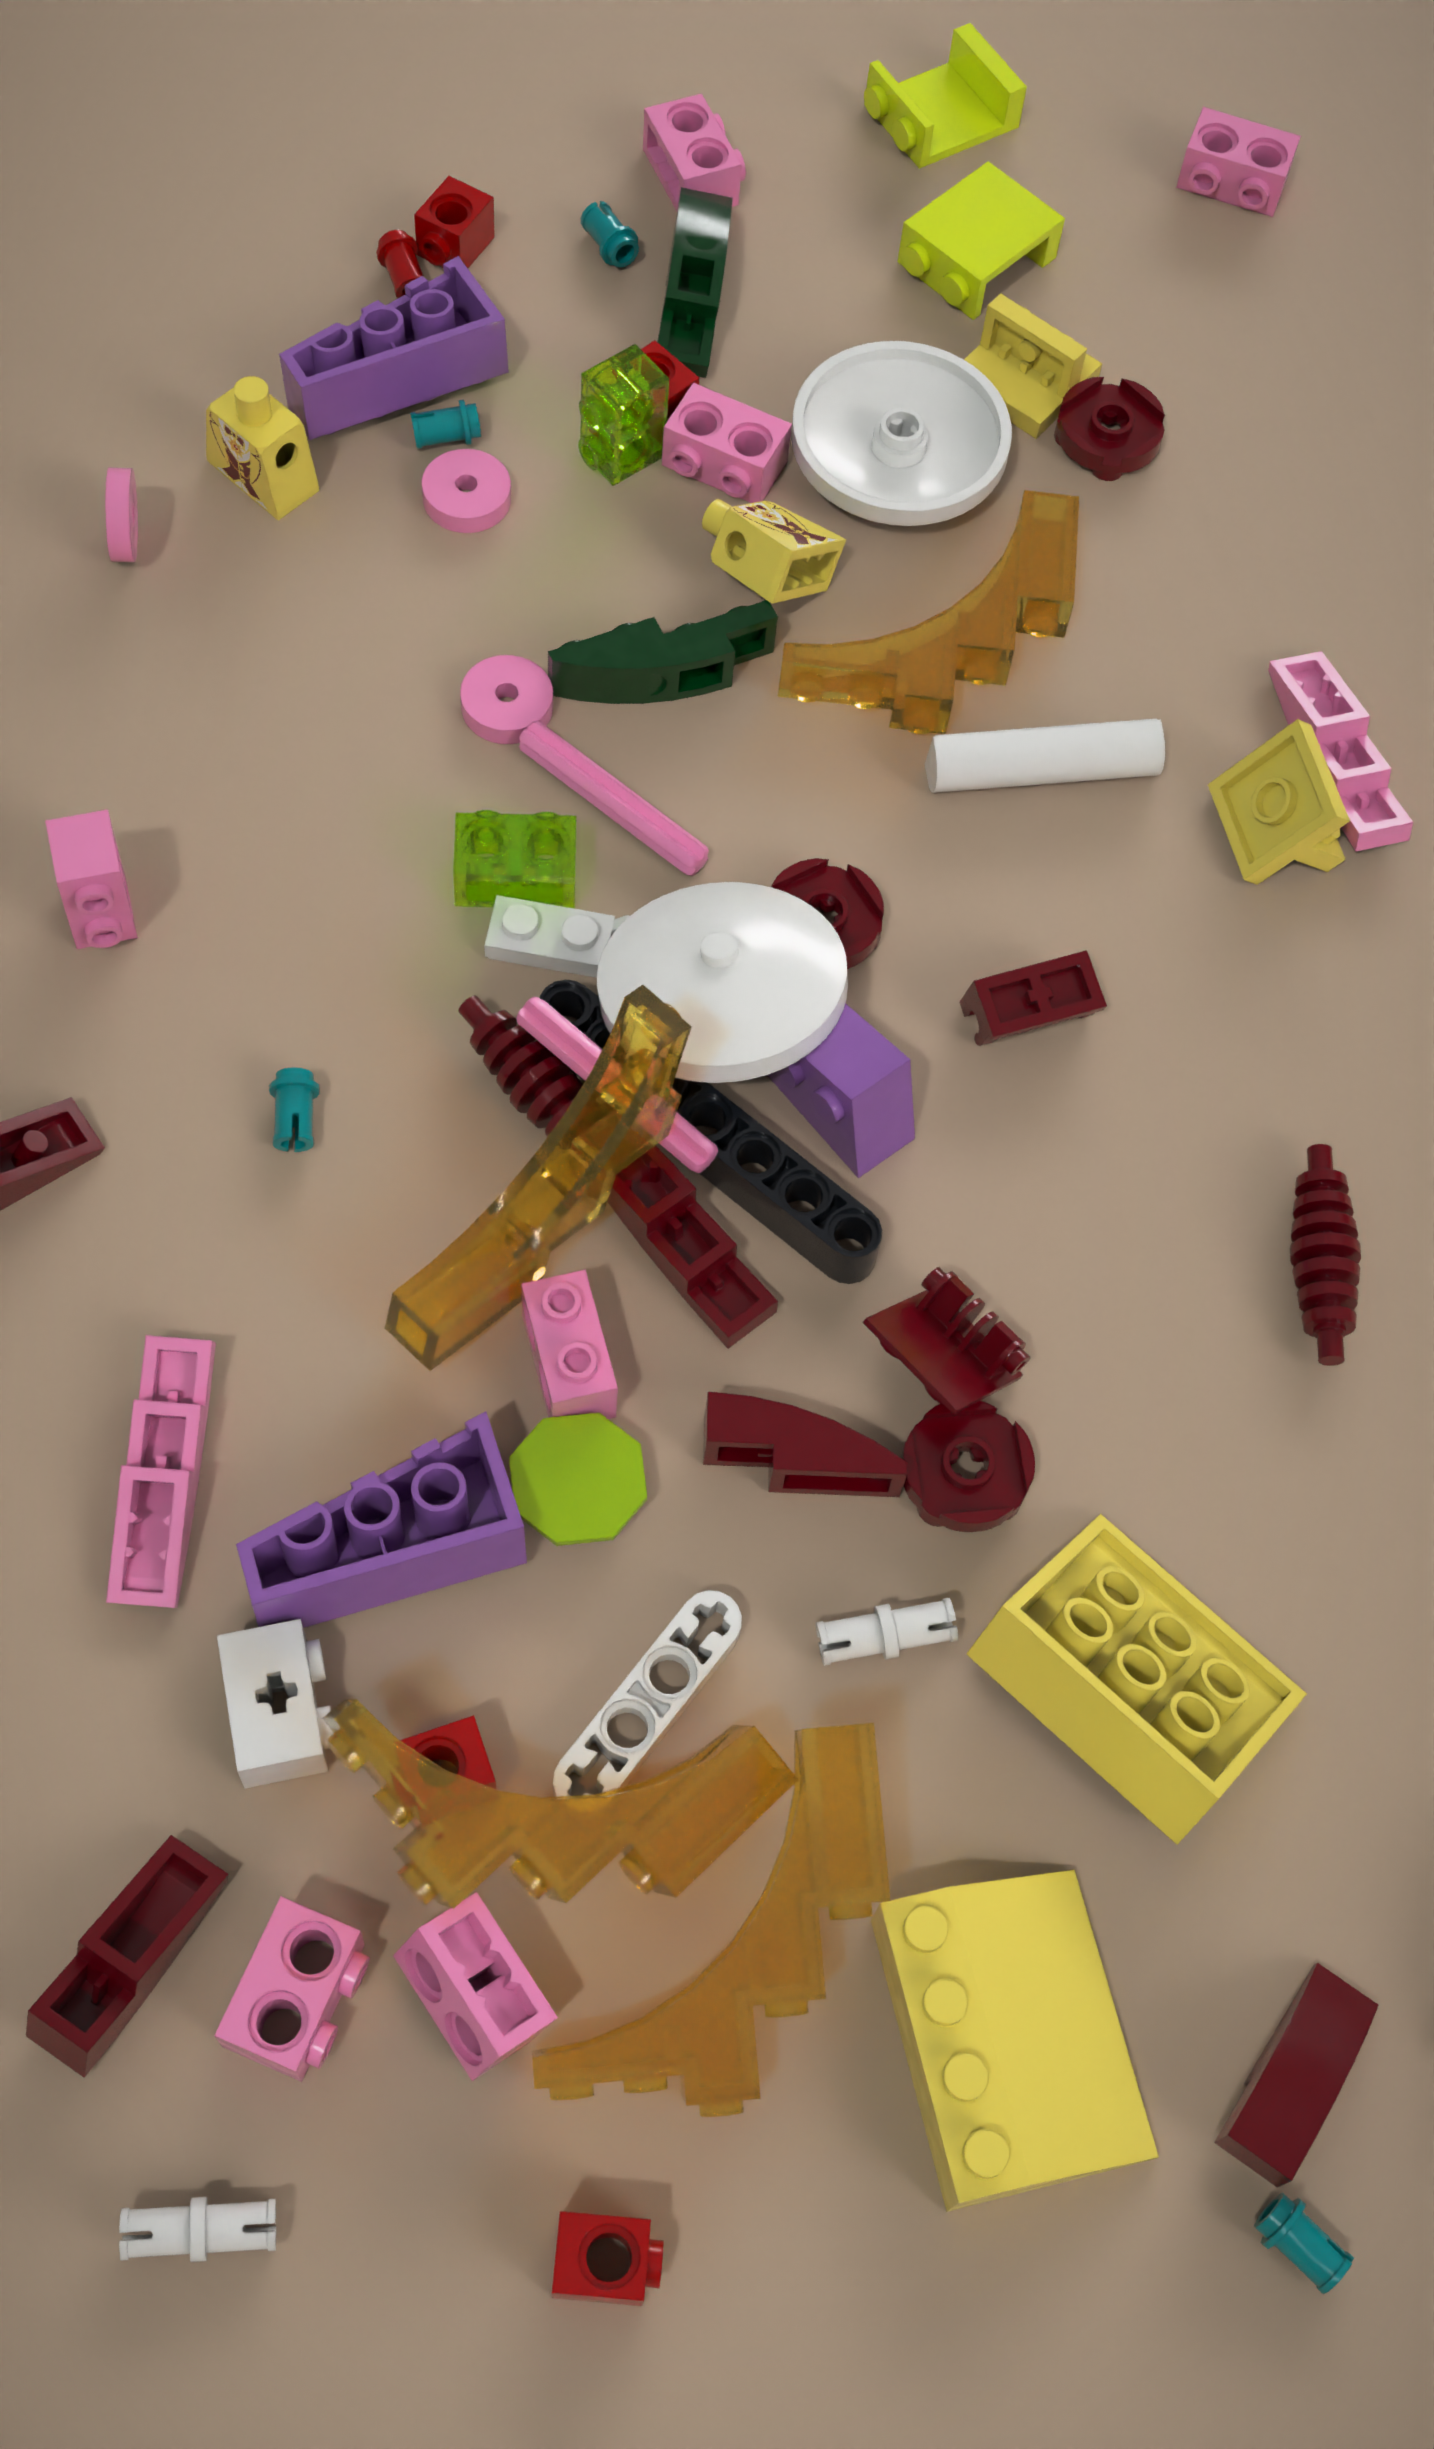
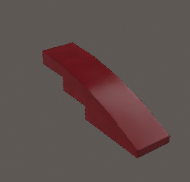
[566,1104,778,1349]

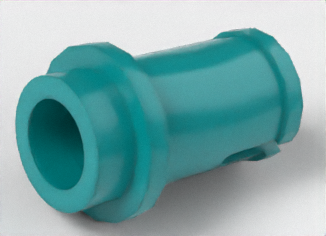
[580,201,639,267]
[410,399,482,449]
[269,1067,320,1152]
[1254,2193,1354,2294]

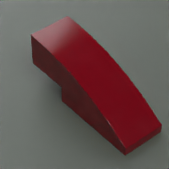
[703,1392,907,1497]
[26,1835,229,2078]
[1214,1963,1379,2187]

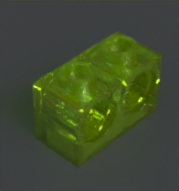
[578,344,669,486]
[453,810,576,909]

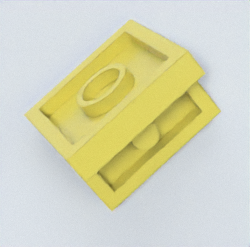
[964,293,1102,439]
[1207,719,1350,885]

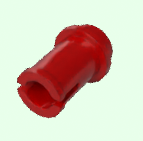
[376,230,424,298]

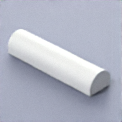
[924,719,1165,793]

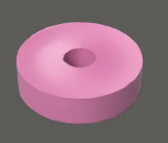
[422,449,511,533]
[105,467,138,562]
[460,655,553,744]

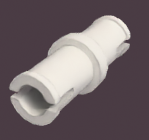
[816,1598,958,1666]
[119,2197,276,2262]

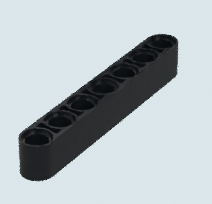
[540,979,882,1284]

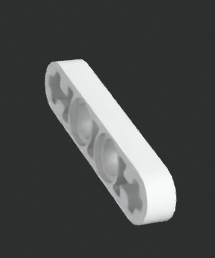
[553,1590,742,1820]

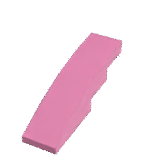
[1268,651,1413,851]
[106,1335,216,1608]

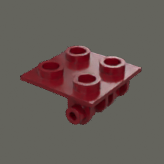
[862,1267,1030,1415]

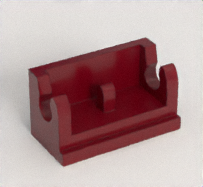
[959,950,1107,1046]

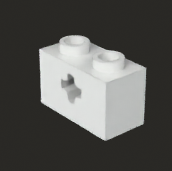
[217,1619,338,1789]

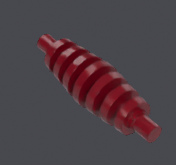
[458,995,598,1160]
[1290,1144,1361,1366]

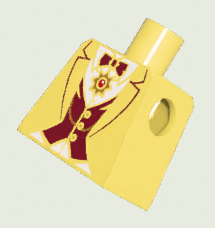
[206,376,319,521]
[702,499,846,604]

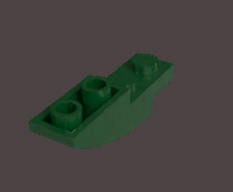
[657,187,733,378]
[548,600,778,704]

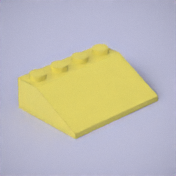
[966,1514,1307,1845]
[871,1870,1159,2212]

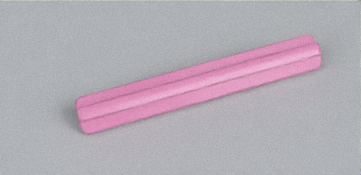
[519,721,709,876]
[516,996,718,1173]

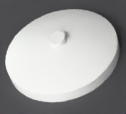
[791,341,1012,526]
[597,882,848,1083]

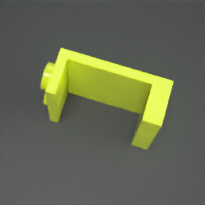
[864,23,1027,169]
[897,161,1065,320]

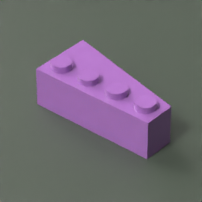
[279,256,509,440]
[767,1003,915,1178]
[236,1411,527,1628]

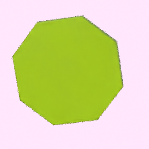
[509,1413,647,1546]

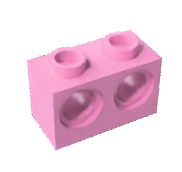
[643,94,746,211]
[1176,107,1301,217]
[662,383,792,503]
[45,809,138,949]
[521,1269,618,1419]
[393,1892,558,2081]
[214,1896,370,2082]

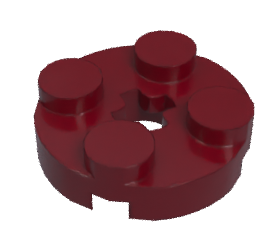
[1054,377,1165,481]
[771,858,884,969]
[901,1401,1035,1532]

